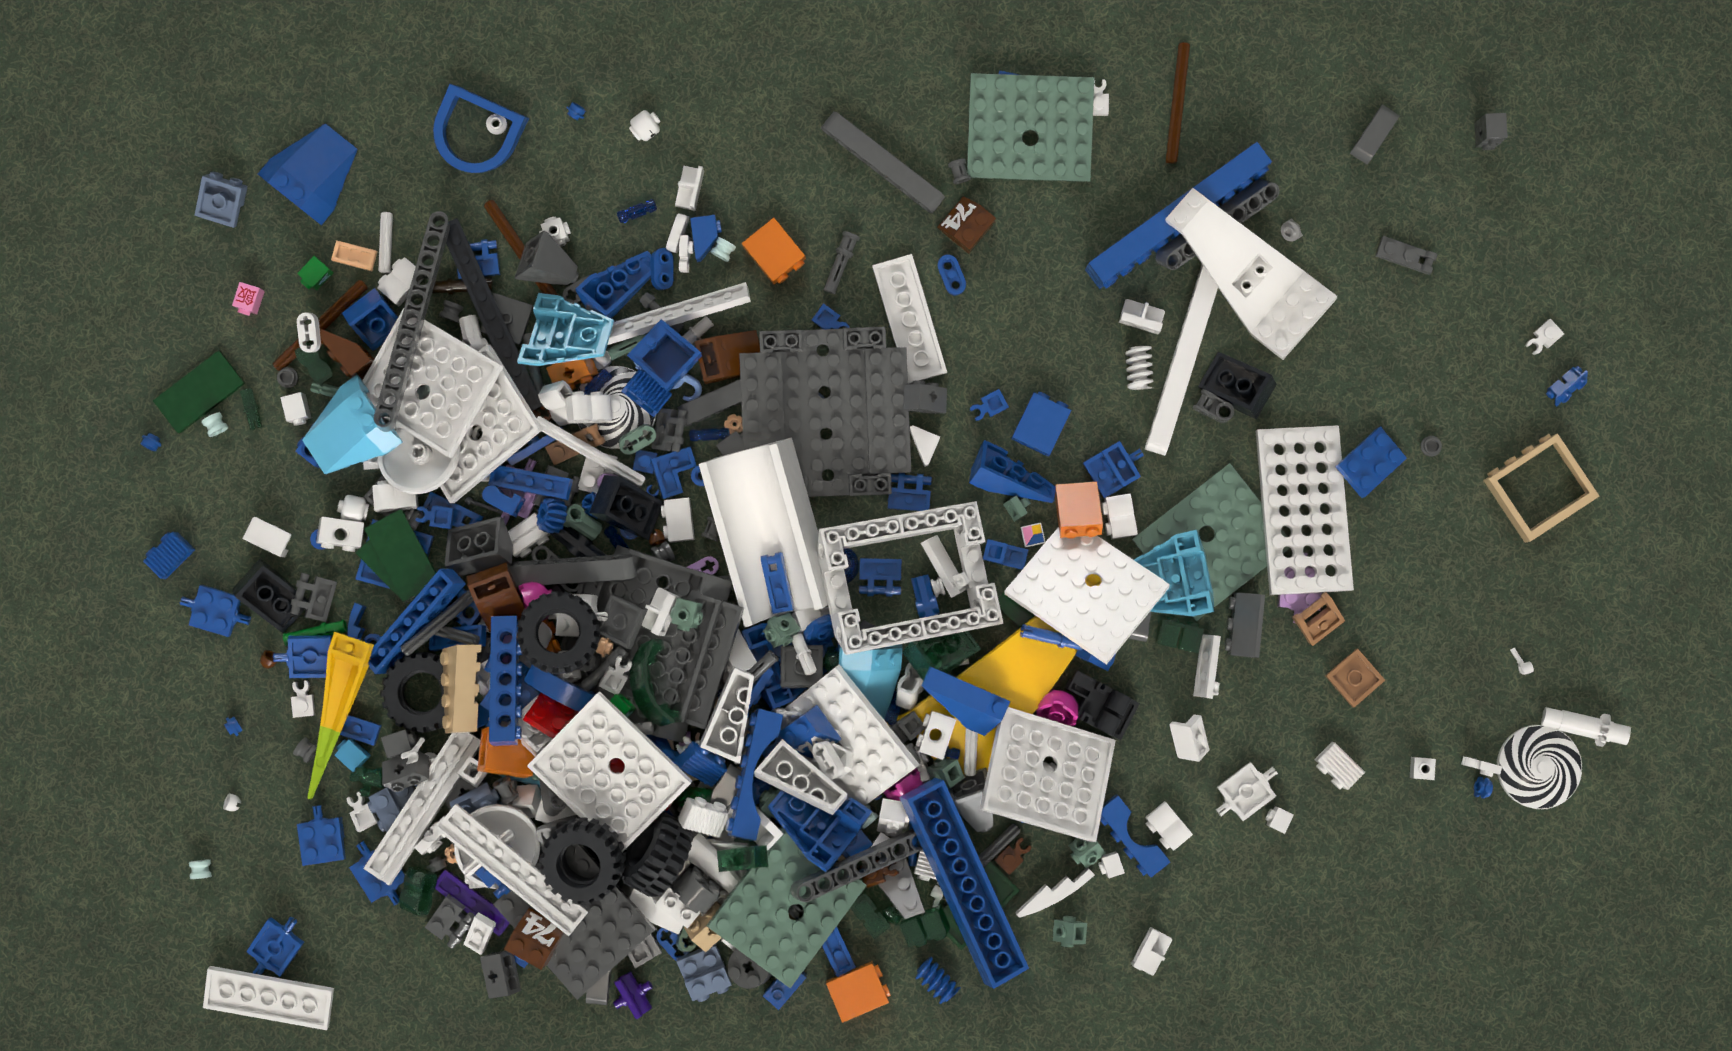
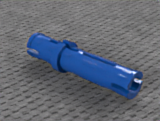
[1020,624,1083,651]

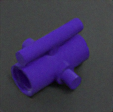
[613,971,653,1019]

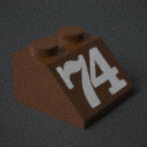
[937,196,996,254]
[504,907,564,970]

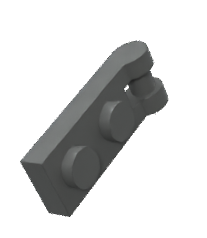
[1375,236,1438,275]

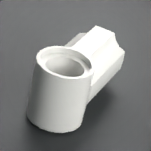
[459,315,488,351]

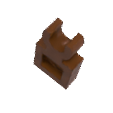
[994,837,1031,875]
[860,860,899,888]

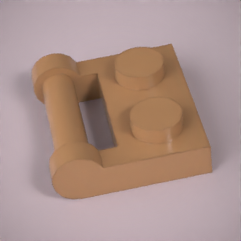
[1292,592,1345,646]

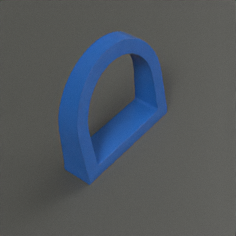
[433,84,529,173]

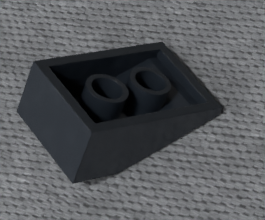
[1198,352,1277,419]
[589,475,664,540]
[232,558,309,633]

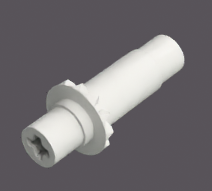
[1541,707,1631,747]

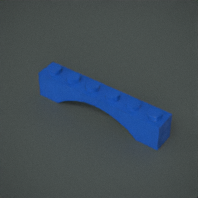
[726,709,783,841]

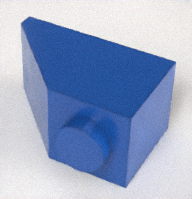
[690,215,722,262]

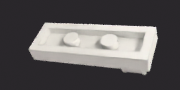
[921,535,970,598]
[1193,634,1221,699]

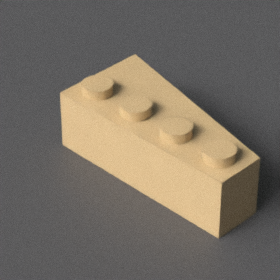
[440,645,481,733]

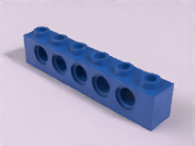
[368,569,466,674]
[489,616,523,746]

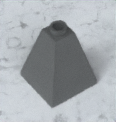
[514,231,579,286]
[948,768,993,832]

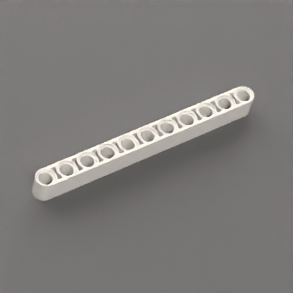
[1145,264,1218,456]

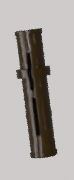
[432,278,493,295]

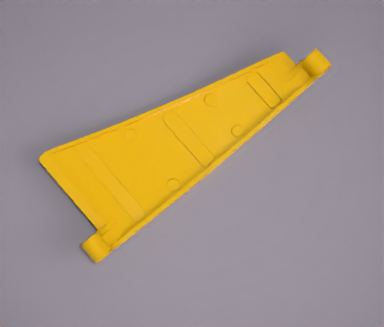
[886,574,1102,775]

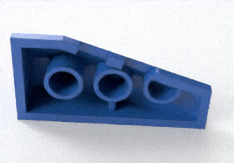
[575,251,651,319]
[969,440,1055,503]

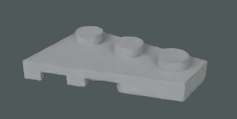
[878,858,925,919]

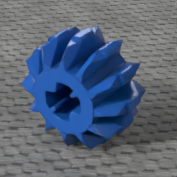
[536,498,567,533]

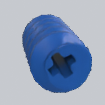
[915,957,961,1004]

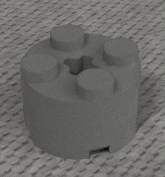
[672,866,721,916]
[728,949,773,989]

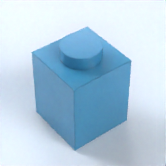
[335,739,371,772]

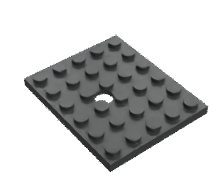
[493,844,656,1000]

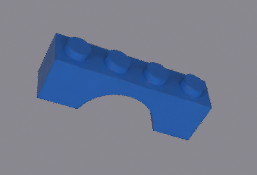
[1100,794,1170,878]

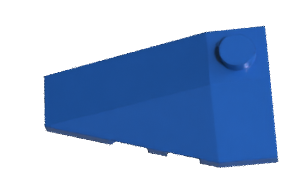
[921,667,1010,736]

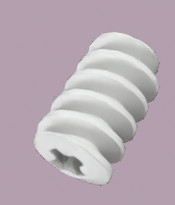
[1125,346,1153,390]

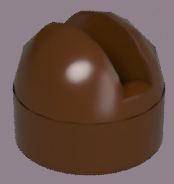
[648,529,666,546]
[260,650,277,669]

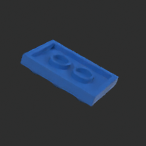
[1335,427,1407,498]

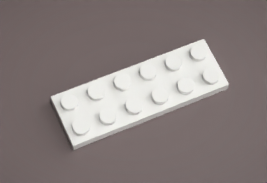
[872,254,947,384]
[203,966,334,1030]

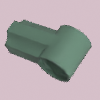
[563,504,602,540]

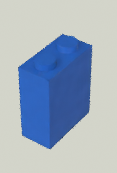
[1011,392,1071,457]

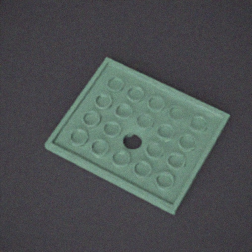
[967,73,1095,182]
[1131,463,1290,621]
[706,826,867,988]

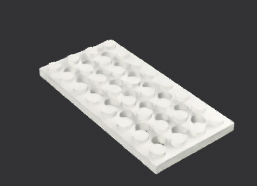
[1256,426,1354,595]

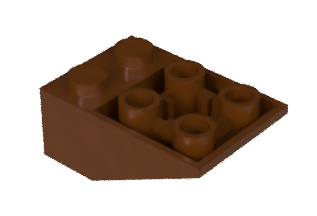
[320,329,375,380]
[694,330,760,384]
[467,562,526,632]

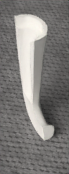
[687,833,741,893]

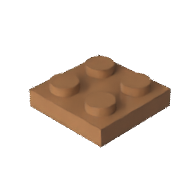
[1325,649,1385,708]

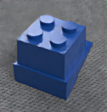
[627,319,702,392]

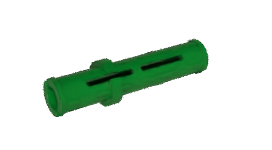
[283,619,348,646]

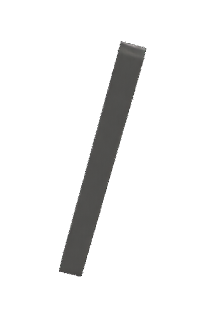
[374,211,450,432]

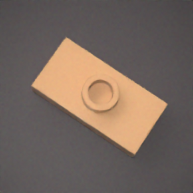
[331,240,378,271]

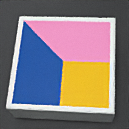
[1020,523,1045,547]

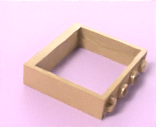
[1483,434,1599,542]

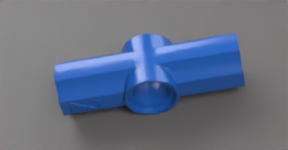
[911,575,940,618]

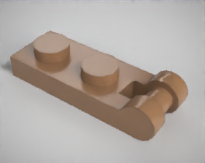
[545,423,606,465]

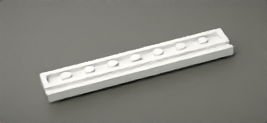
[363,733,481,885]
[436,804,589,936]

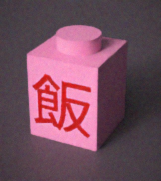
[232,282,264,316]

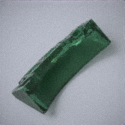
[630,639,682,727]

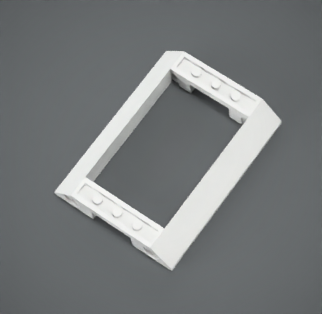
[817,501,1003,655]

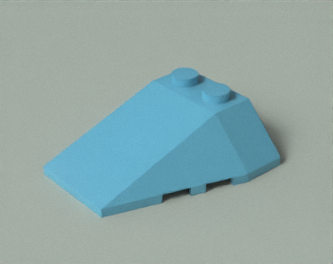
[517,293,614,366]
[302,375,403,474]
[1134,530,1214,616]
[839,644,902,721]

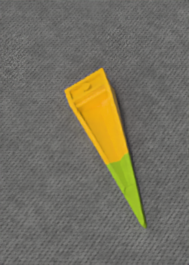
[308,632,374,799]

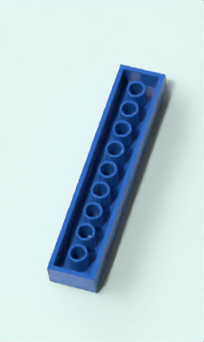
[1085,142,1272,289]
[899,778,1029,989]

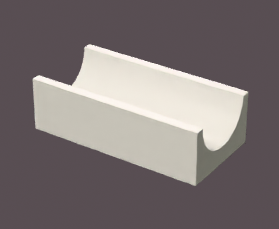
[699,437,828,627]

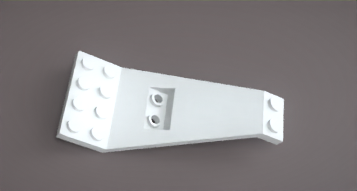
[1165,188,1337,360]

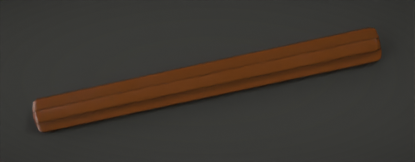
[1166,42,1190,164]
[484,200,558,295]
[272,280,368,371]

